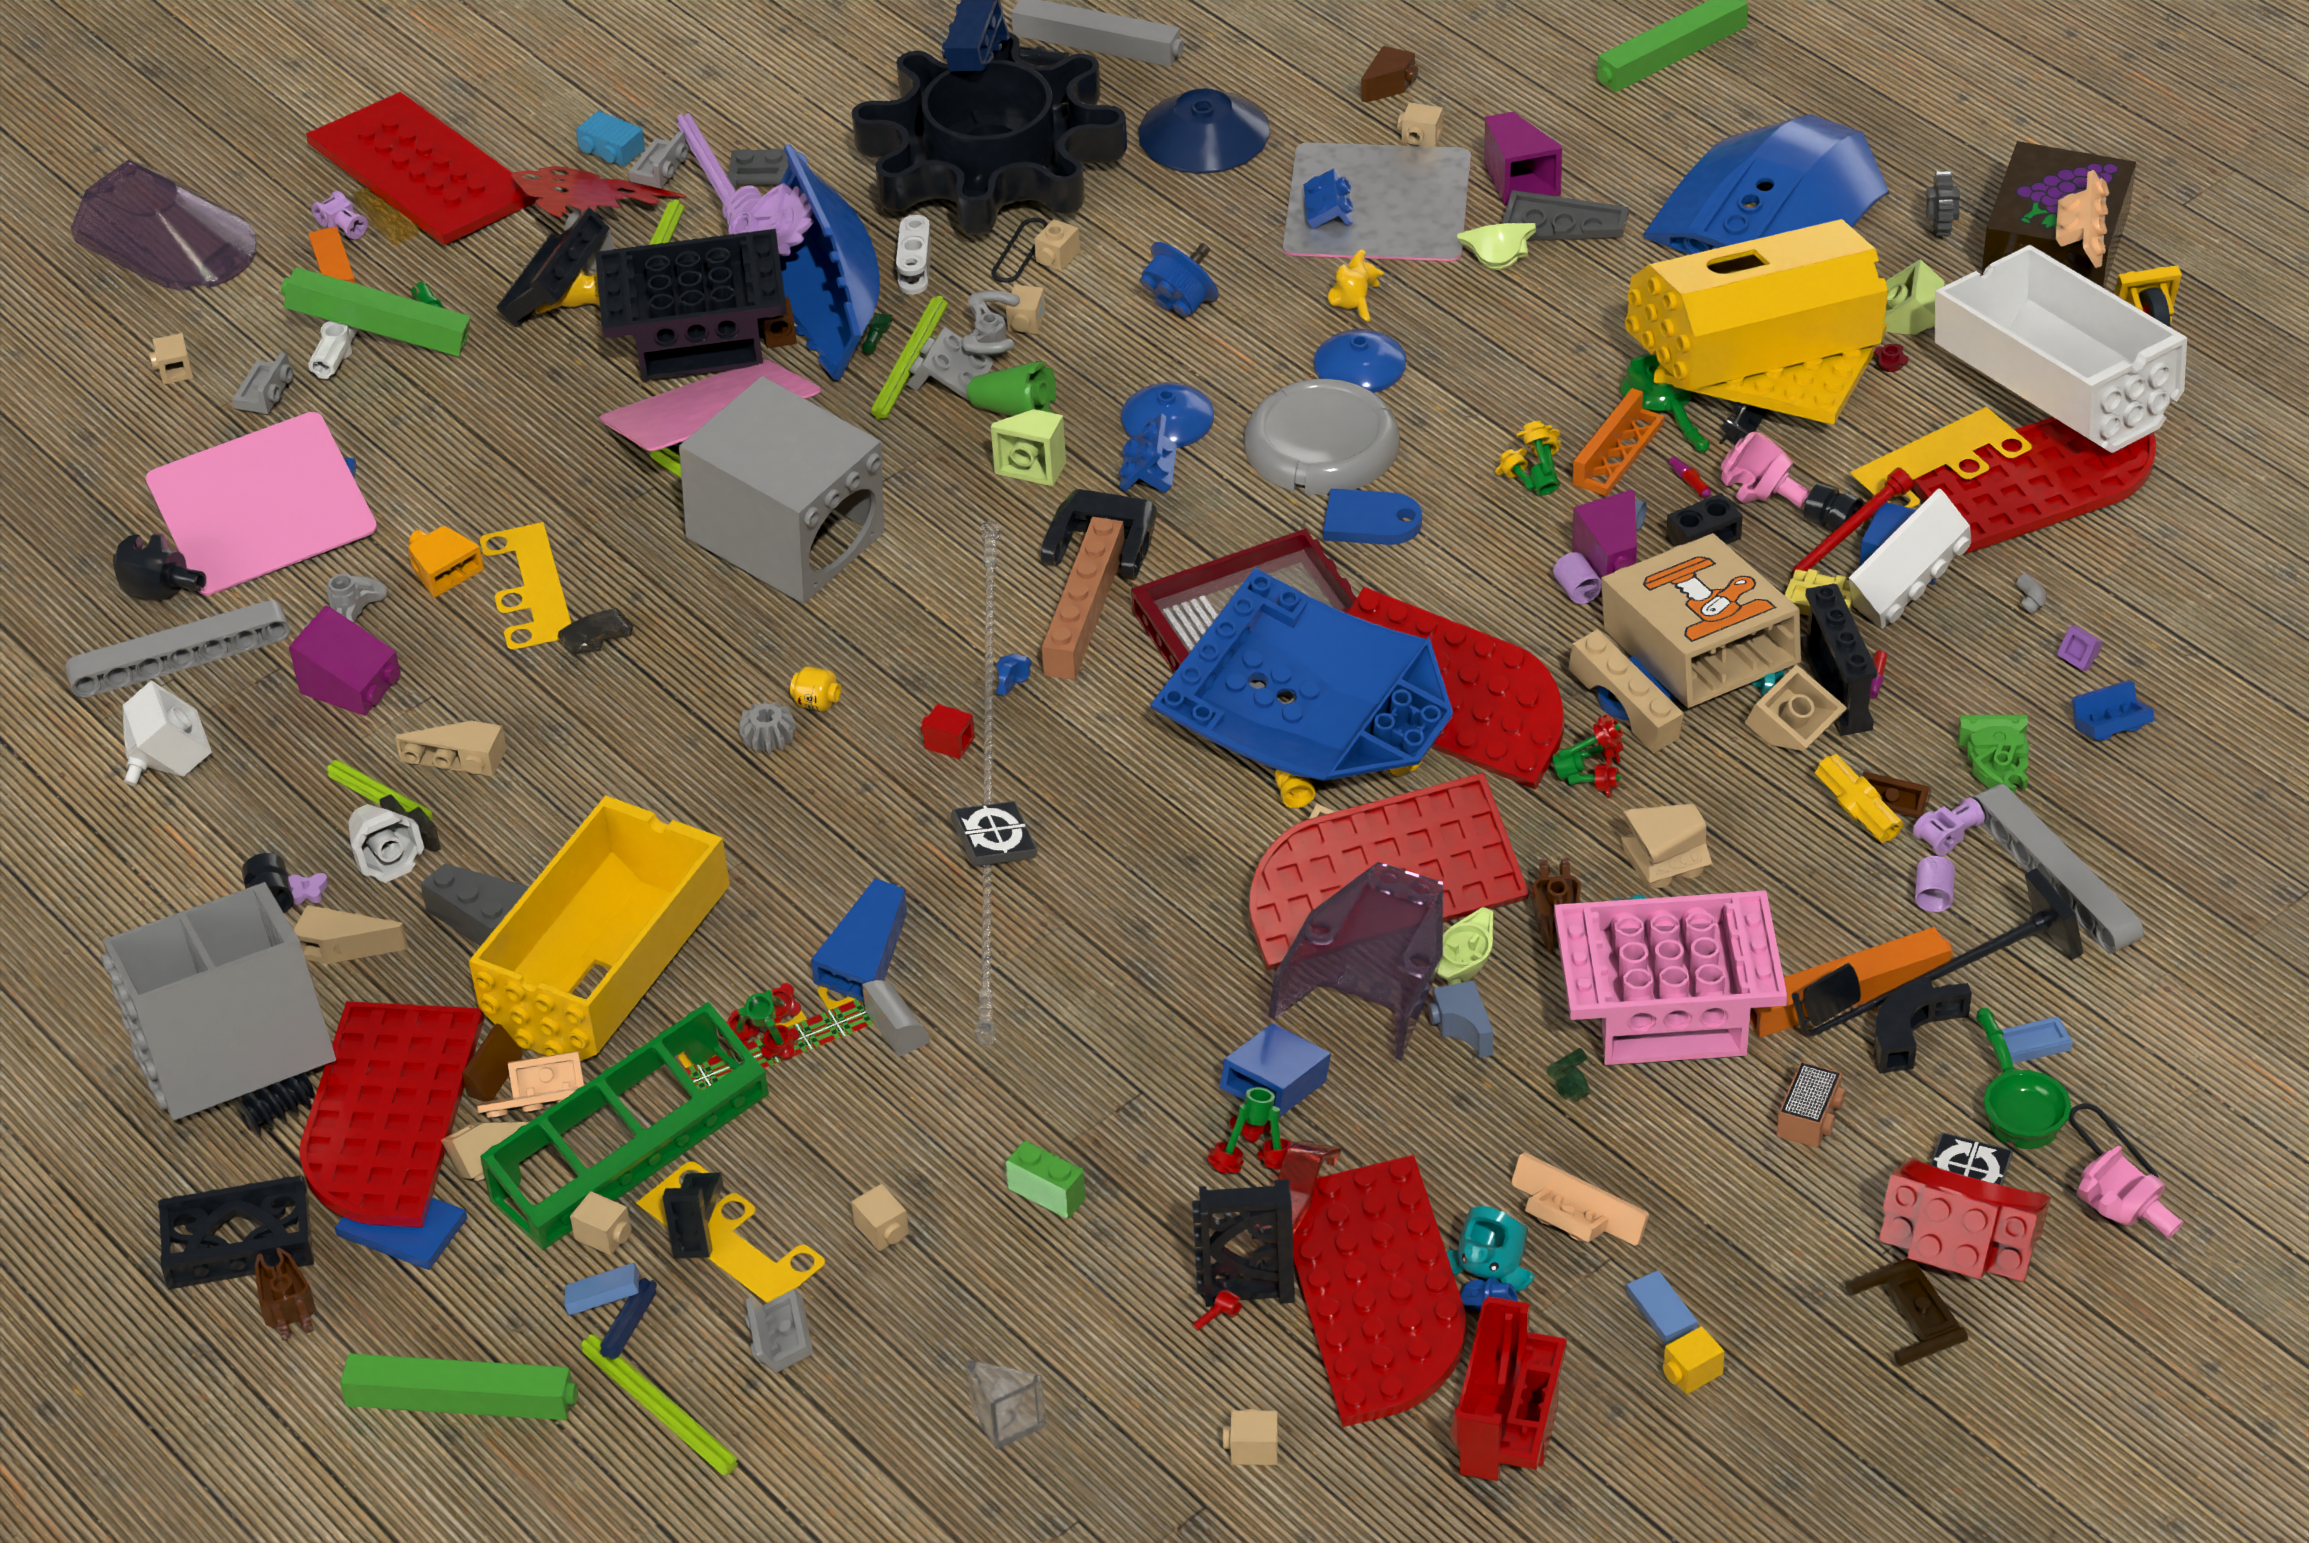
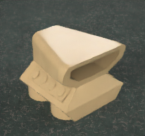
[1621,804,1712,888]

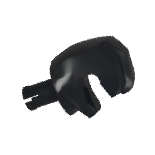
[113,533,206,600]

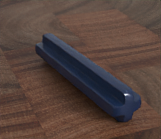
[600,1278,657,1360]

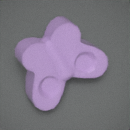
[288,873,329,905]

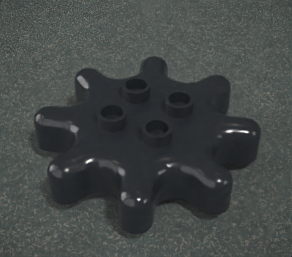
[851,32,1127,235]

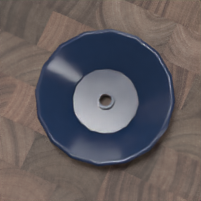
[1138,88,1270,174]

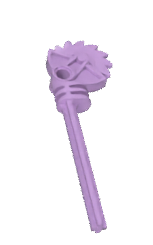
[677,113,814,256]

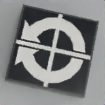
[950,801,1038,866]
[1930,1132,2013,1185]

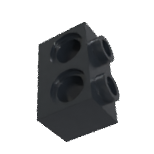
[1666,493,1743,547]

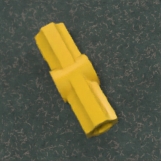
[1814,754,1904,844]

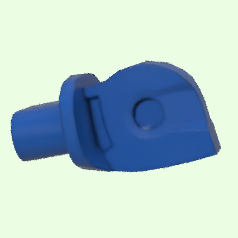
[997,653,1032,696]
[1461,1277,1518,1312]

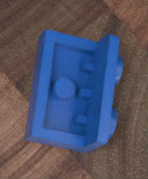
[1303,168,1354,229]
[2072,680,2155,740]

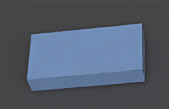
[2001,1016,2073,1064]
[564,1262,639,1315]
[1626,1270,1698,1344]

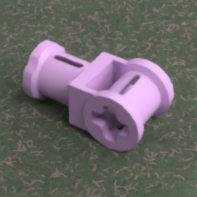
[311,190,368,239]
[1913,798,1985,856]

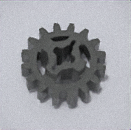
[1926,171,1960,236]

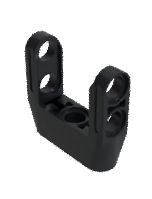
[1041,489,1157,579]

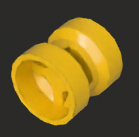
[1274,769,1315,808]

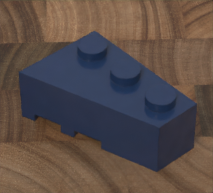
[942,0,1010,71]

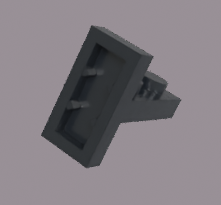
[662,1172,723,1258]

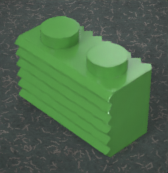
[1005,1140,1086,1219]

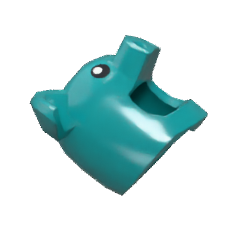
[1446,1206,1535,1292]

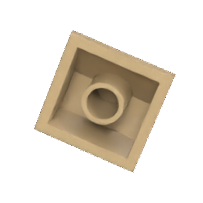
[1745,664,1847,751]

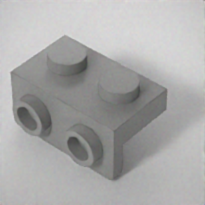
[629,131,689,189]
[232,352,293,414]
[745,1289,814,1373]

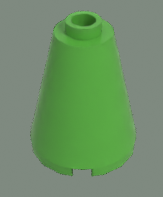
[967,361,1056,416]

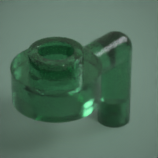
[1547,1048,1590,1103]

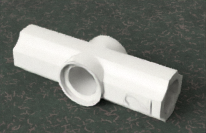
[308,321,358,379]

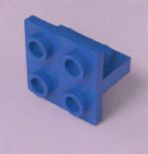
[1119,413,1177,493]

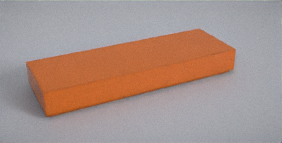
[308,226,356,284]

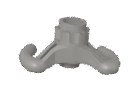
[962,290,1020,357]
[304,574,388,629]

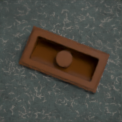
[1862,771,1931,819]
[462,1023,523,1102]

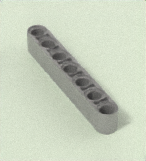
[65,600,290,698]
[1970,783,2144,954]

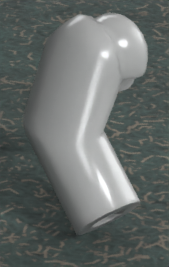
[2016,573,2047,613]

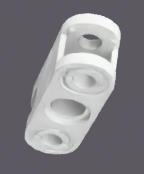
[896,215,932,295]

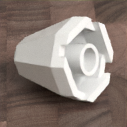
[348,804,424,883]

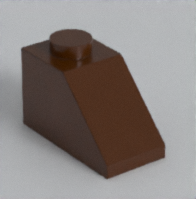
[1361,46,1418,103]

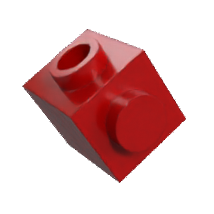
[920,704,975,759]

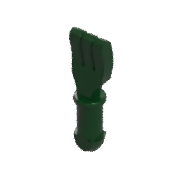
[862,313,893,354]

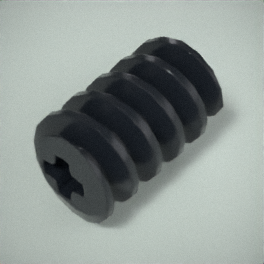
[233,1072,314,1136]

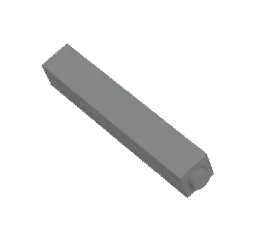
[1011,0,1184,67]

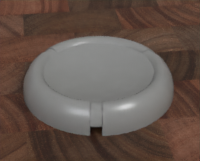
[1244,379,1400,495]

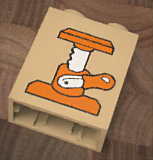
[1601,533,1801,708]

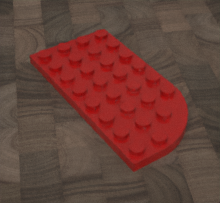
[1912,417,2156,553]
[1347,587,1565,790]
[1248,772,1529,970]
[299,1001,485,1227]
[1290,1155,1467,1428]

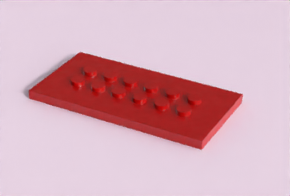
[306,92,539,245]

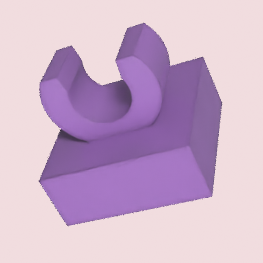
[2057,625,2103,671]

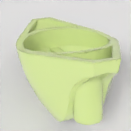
[1457,223,1536,270]
[1438,907,1493,985]

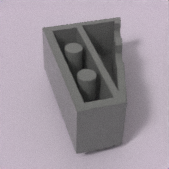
[420,864,530,946]

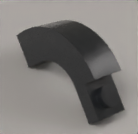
[1873,977,1972,1074]

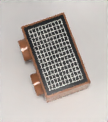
[1777,1061,1846,1148]

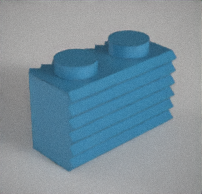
[576,110,645,167]

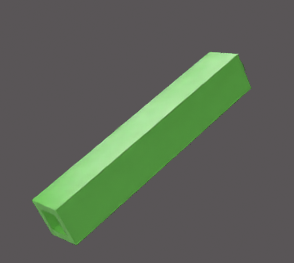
[1597,0,1748,92]
[281,267,471,357]
[340,1353,578,1420]

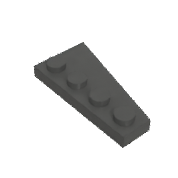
[1502,190,1629,241]

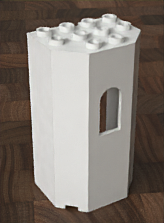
[1935,245,2187,453]

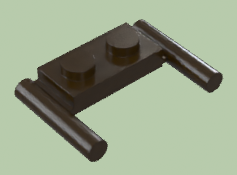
[1845,1258,1968,1367]

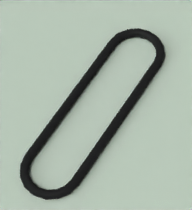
[991,217,1048,283]
[2069,1103,2159,1178]

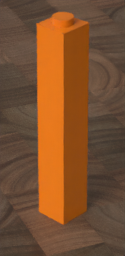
[1749,927,1953,1038]

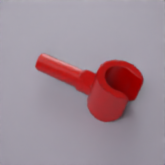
[1192,1290,1242,1331]

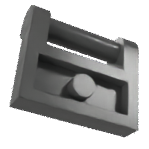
[727,149,788,188]

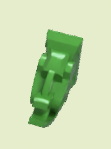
[1958,715,2029,795]

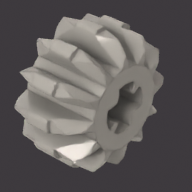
[739,700,796,755]

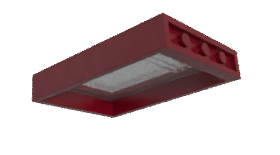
[1131,528,1356,673]

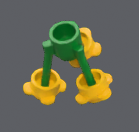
[1495,421,1561,496]

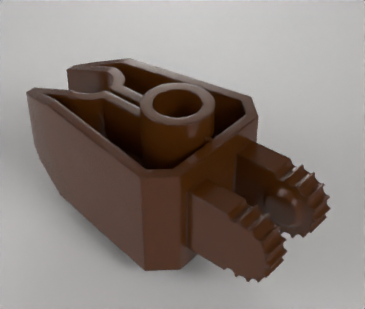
[1531,858,1581,952]
[255,1247,316,1340]

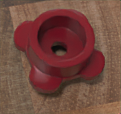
[1874,344,1909,372]

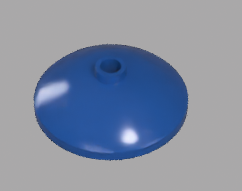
[1314,329,1406,393]
[1121,382,1214,448]

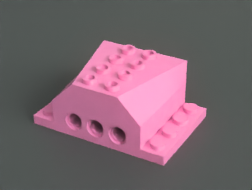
[1554,891,1787,1065]

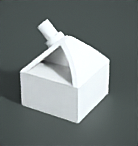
[123,680,212,786]

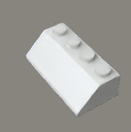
[1849,488,1971,629]

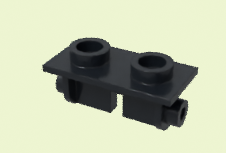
[1719,402,1767,445]

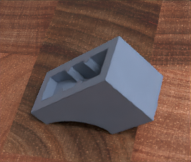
[1428,980,1493,1058]

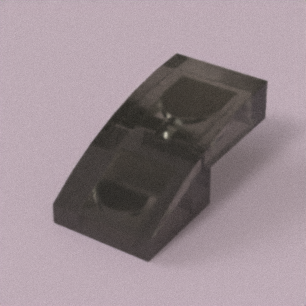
[557,608,634,655]
[379,794,441,852]

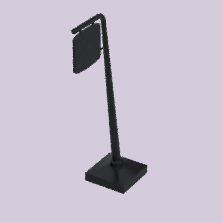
[1792,868,2084,1037]

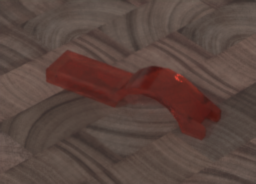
[1252,1140,1341,1243]

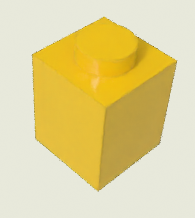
[1663,1326,1725,1395]

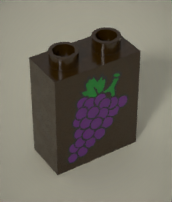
[1981,141,2136,289]

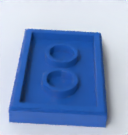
[335,1198,468,1270]

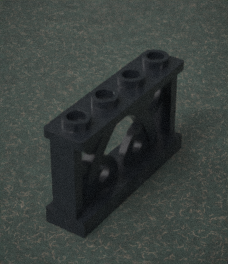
[496,207,610,327]
[1800,584,1878,736]
[158,1175,315,1290]
[1192,1179,1295,1307]

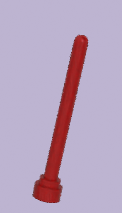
[1792,467,1914,575]

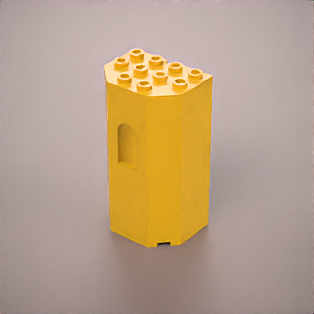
[1625,219,1888,391]
[469,795,730,1062]

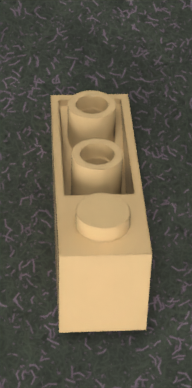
[395,721,507,776]
[294,905,408,964]
[441,1121,531,1181]

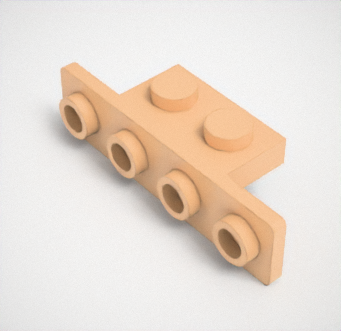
[2056,170,2109,268]
[477,1051,584,1118]
[1511,1152,1649,1246]

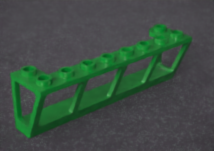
[480,1002,769,1251]

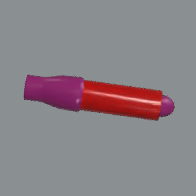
[1669,456,1711,498]
[1870,649,1887,698]

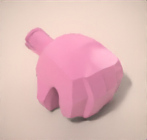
[1721,432,1811,509]
[2076,1145,2184,1239]

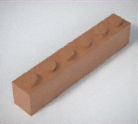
[1042,517,1125,680]

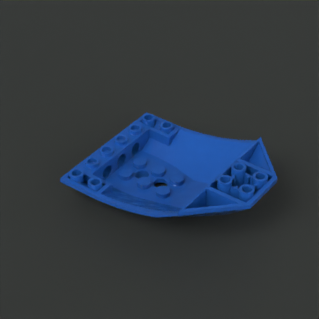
[1644,114,1889,255]
[1150,568,1453,780]

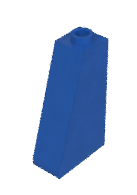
[811,878,907,1002]

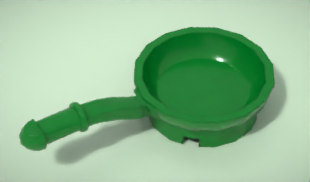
[1620,354,1710,453]
[1976,1008,2072,1149]

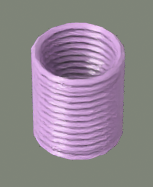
[1553,552,1602,604]
[1915,856,1955,912]

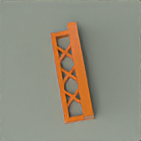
[1573,388,1665,497]

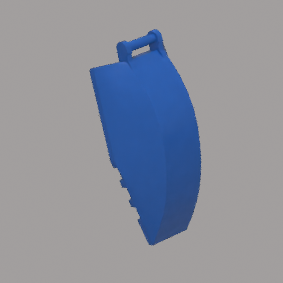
[779,144,880,379]

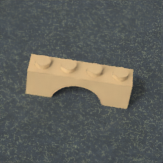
[1568,629,1684,753]

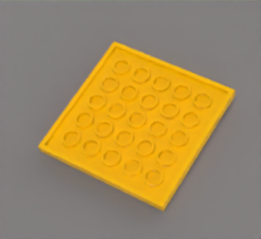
[1654,323,1887,425]

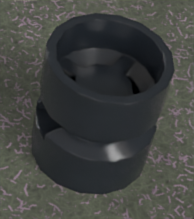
[1803,481,1864,531]
[241,853,294,913]

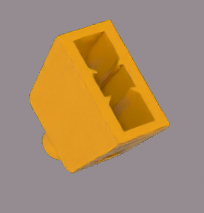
[408,526,484,598]

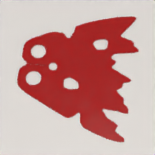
[511,166,686,217]

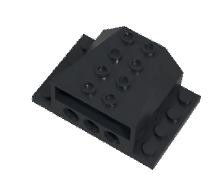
[595,229,787,381]

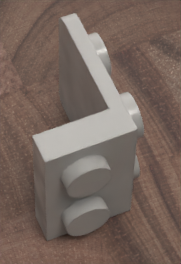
[907,326,993,400]

